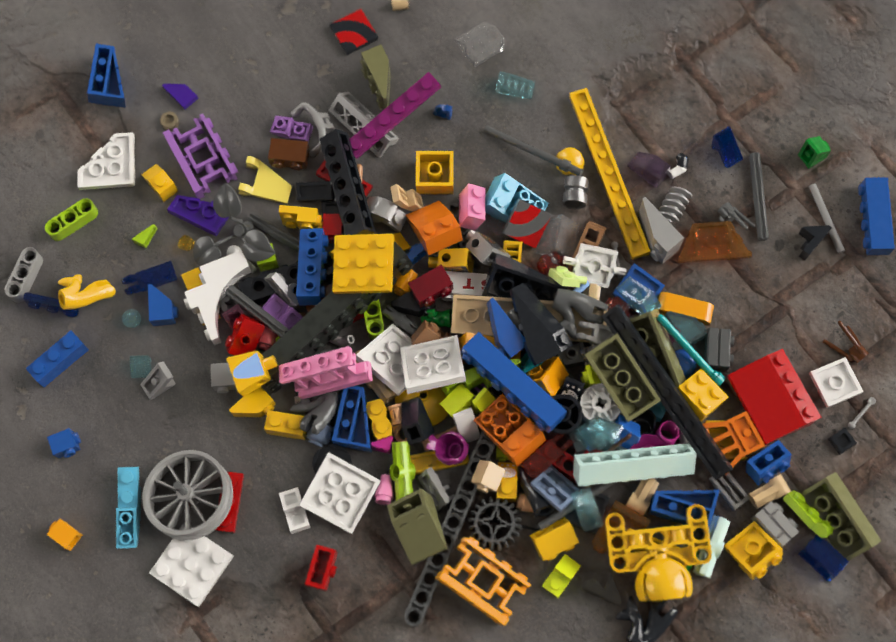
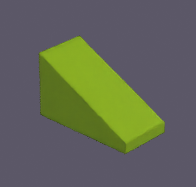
[132,224,157,248]

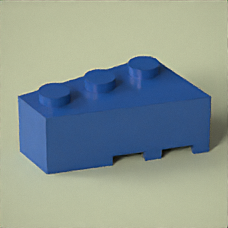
[87,44,126,108]
[332,386,372,453]
[648,489,720,530]

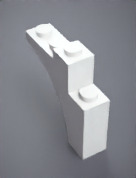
[183,250,252,345]

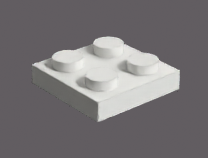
[809,357,863,408]

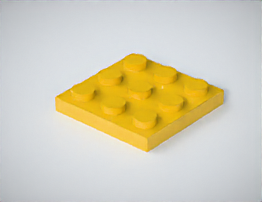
[333,234,394,294]

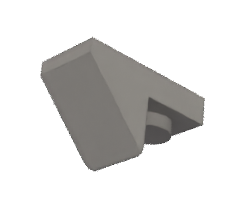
[140,361,175,400]

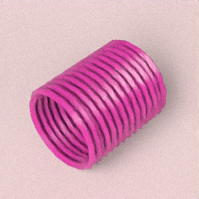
[655,421,680,445]

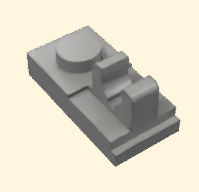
[264,272,299,307]
[418,467,454,511]

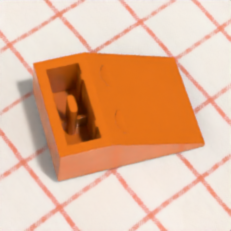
[474,394,546,467]

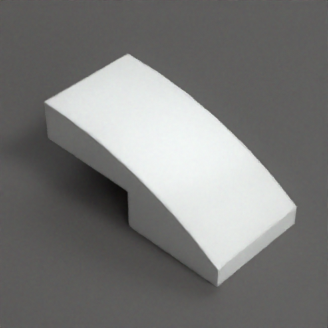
[453,408,480,443]
[279,487,310,534]

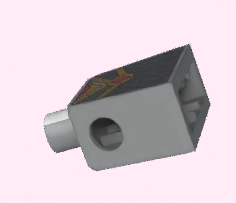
[466,230,511,266]

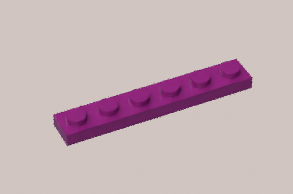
[350,72,441,159]

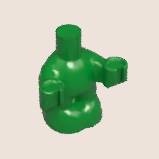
[421,309,452,328]

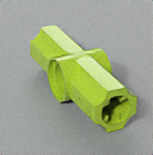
[390,441,416,501]

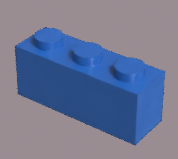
[25,331,89,387]

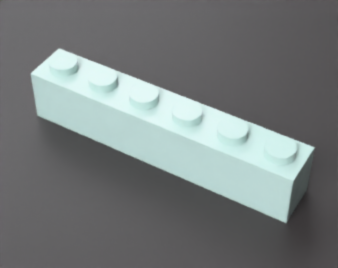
[573,443,696,486]

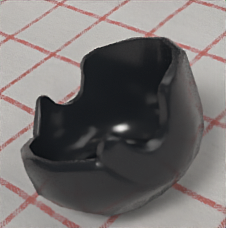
[632,409,656,435]

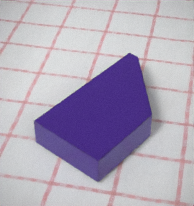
[162,84,198,110]

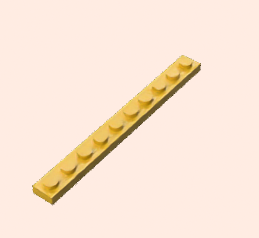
[569,88,651,260]

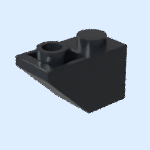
[402,396,435,445]

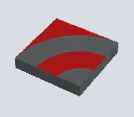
[502,199,552,249]

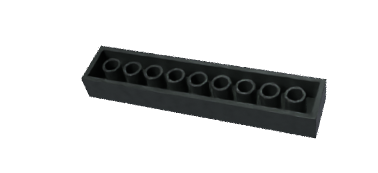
[261,241,413,395]

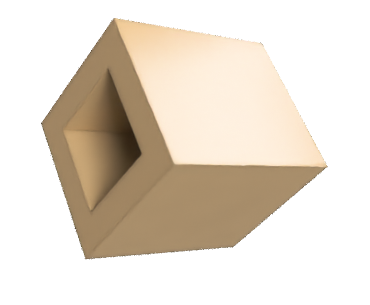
[471,460,505,493]

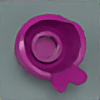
[426,431,469,466]

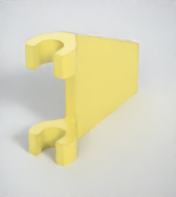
[238,156,292,204]

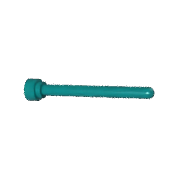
[657,314,726,386]

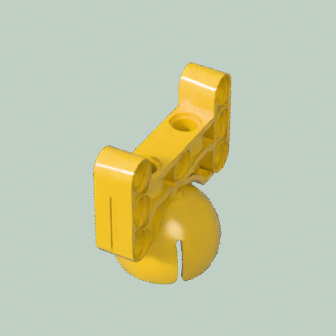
[605,504,712,601]

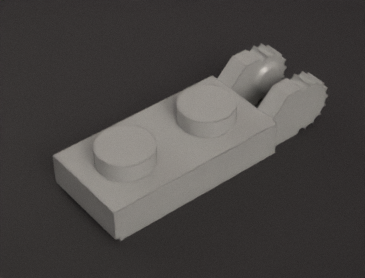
[576,321,614,345]

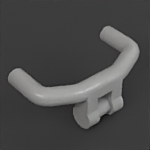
[291,102,335,157]

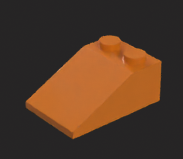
[405,200,463,256]

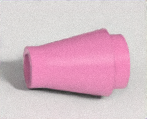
[374,474,394,505]

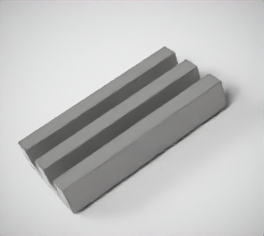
[709,472,750,511]

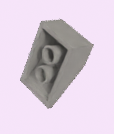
[638,197,684,264]

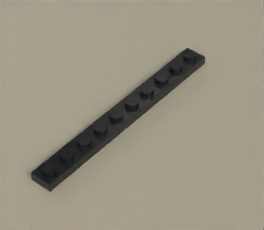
[601,304,733,480]

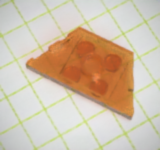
[678,221,752,263]

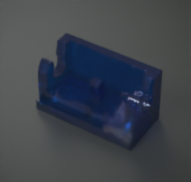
[798,534,849,582]

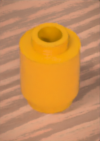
[393,269,418,296]

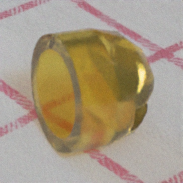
[178,235,195,251]

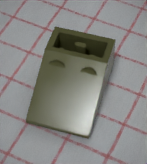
[360,45,391,110]
[387,489,448,565]

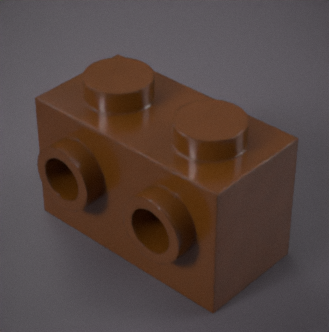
[268,138,310,170]

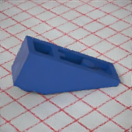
[487,297,526,359]

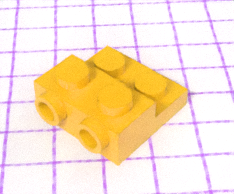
[279,205,323,230]
[724,521,783,580]

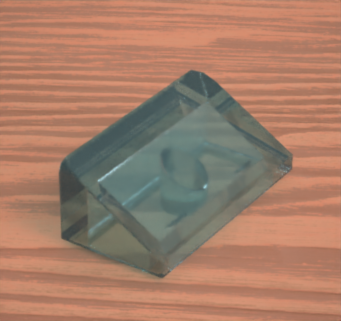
[570,486,603,532]

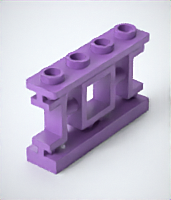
[163,113,238,199]

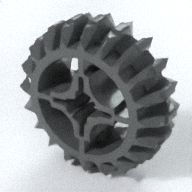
[468,497,522,551]

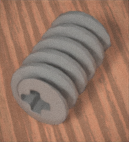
[659,187,693,228]

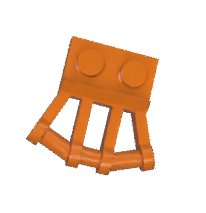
[702,411,765,476]

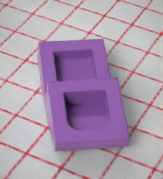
[262,294,303,330]

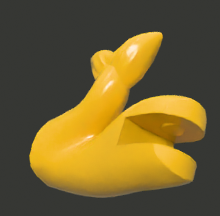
[58,274,116,310]

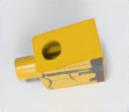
[428,248,474,273]

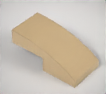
[390,184,423,211]

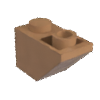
[411,320,453,345]

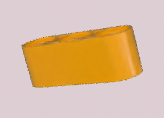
[656,292,714,326]

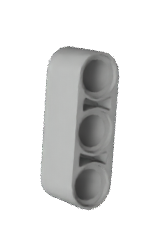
[4,247,43,303]

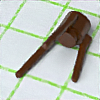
[823,321,869,363]

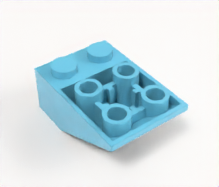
[485,173,549,223]

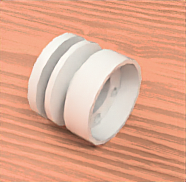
[579,383,620,431]

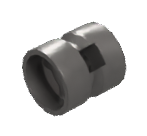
[562,175,589,209]

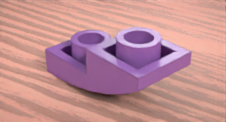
[270,116,313,142]

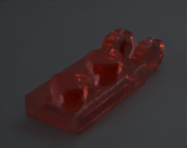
[521,433,574,480]

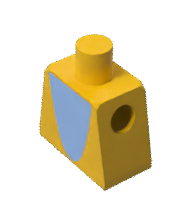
[226,351,278,396]

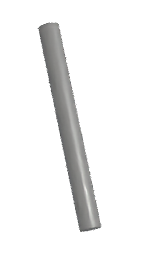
[809,184,845,254]

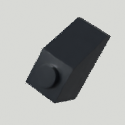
[391,291,436,317]

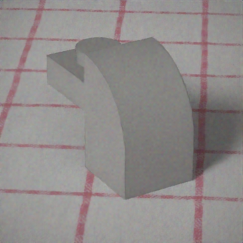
[367,196,407,232]

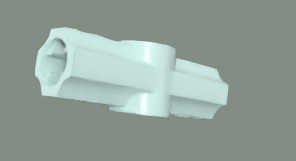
[693,515,730,579]

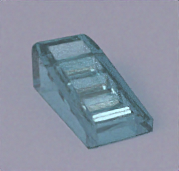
[496,71,535,99]

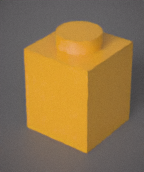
[47,518,83,551]

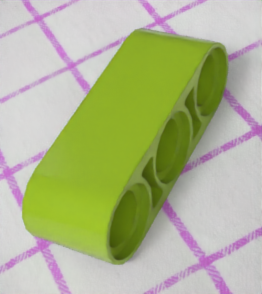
[45,198,98,241]
[364,299,384,340]

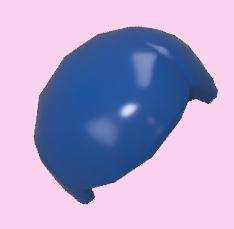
[675,349,697,378]

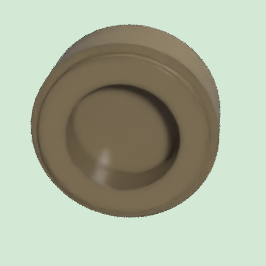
[160,112,179,131]

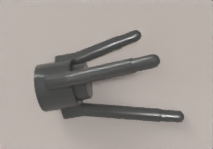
[718,202,755,251]

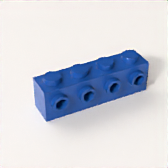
[858,177,895,255]
[296,228,329,306]

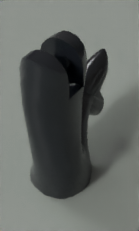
[517,464,555,517]
[615,596,678,642]

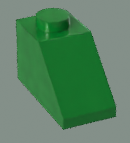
[798,136,831,169]

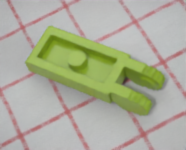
[783,490,834,538]

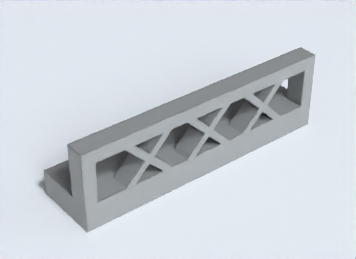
[328,92,399,158]

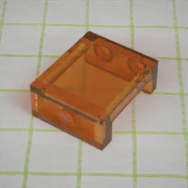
[591,500,651,565]

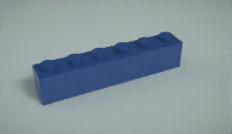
[461,332,567,434]

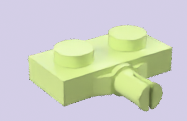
[548,266,587,288]

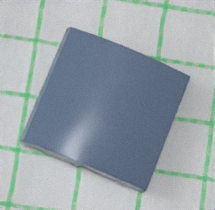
[530,466,581,512]

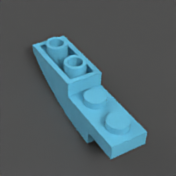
[116,467,141,548]

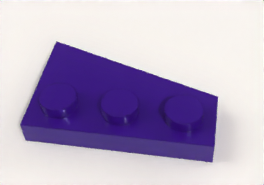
[167,195,229,236]

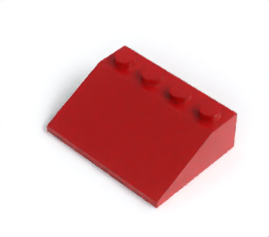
[727,349,822,445]

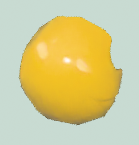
[556,147,585,175]

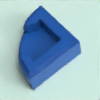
[433,104,452,119]

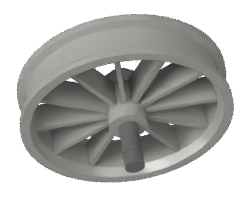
[142,450,233,540]

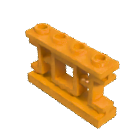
[435,537,531,626]

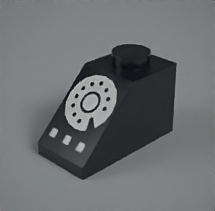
[560,376,585,402]

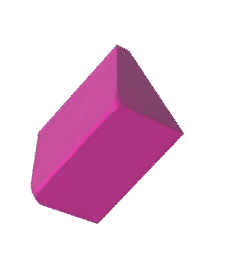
[371,436,394,454]

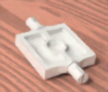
[563,243,626,288]

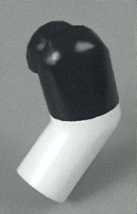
[668,153,689,179]

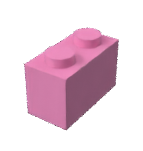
[459,184,485,231]

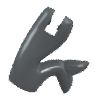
[552,288,608,340]
[289,390,342,435]

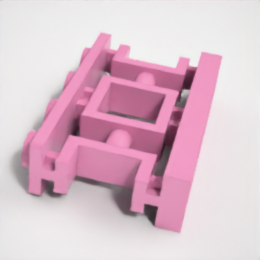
[279,346,372,400]

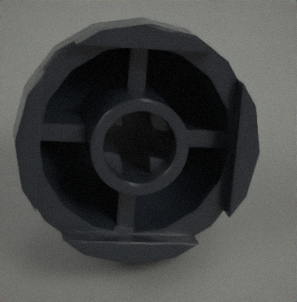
[552,394,583,434]

